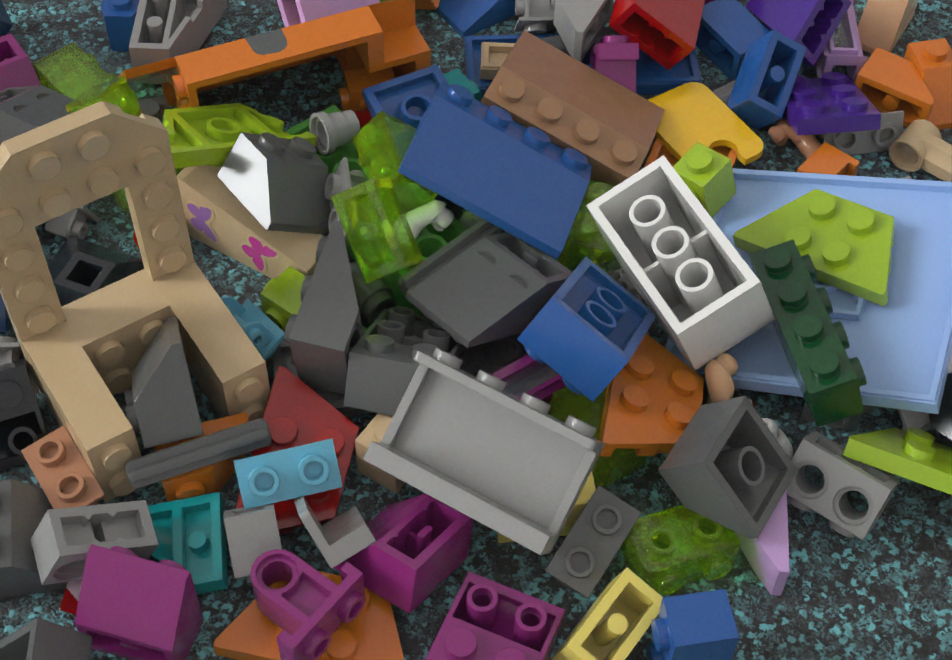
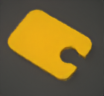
[648,82,764,166]

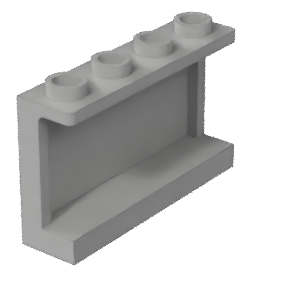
[363,347,605,555]

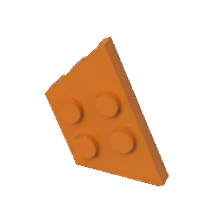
[598,334,705,457]
[213,571,404,660]

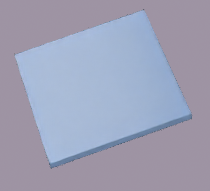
[665,168,952,414]

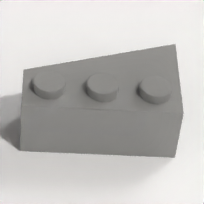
[129,0,228,84]

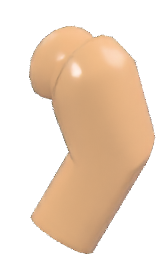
[704,353,738,404]

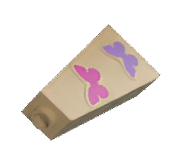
[177,165,323,279]

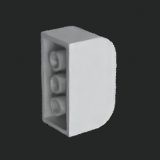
[586,155,775,371]

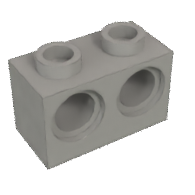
[787,430,901,540]
[30,500,159,585]

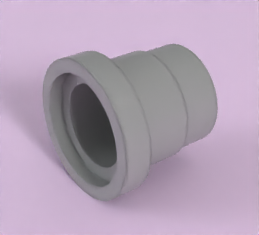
[309,110,361,155]

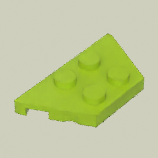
[163,103,317,169]
[733,189,895,307]
[843,427,952,495]

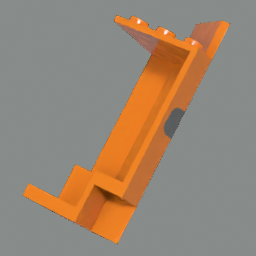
[117,0,431,108]

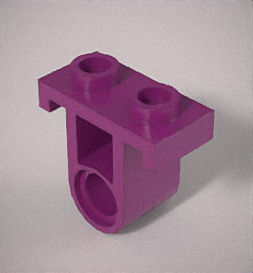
[590,35,639,93]
[250,549,366,660]

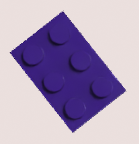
[783,72,881,135]

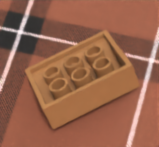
[481,30,665,195]

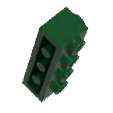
[749,239,867,427]

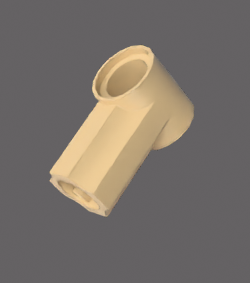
[889,119,952,182]

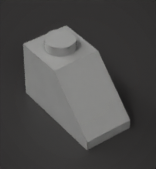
[551,0,613,62]

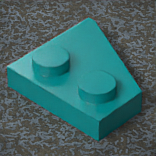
[148,492,228,594]

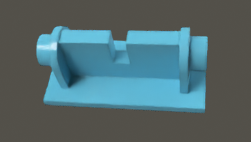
[220,295,285,360]
[234,438,343,510]

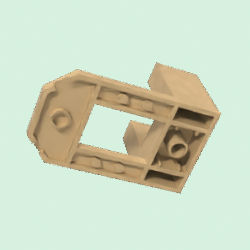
[0,101,271,503]

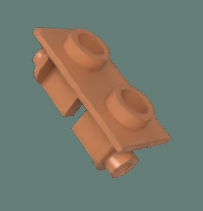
[21,425,106,509]

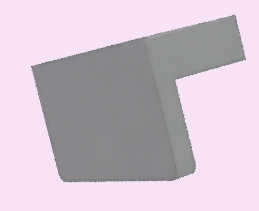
[294,496,376,569]

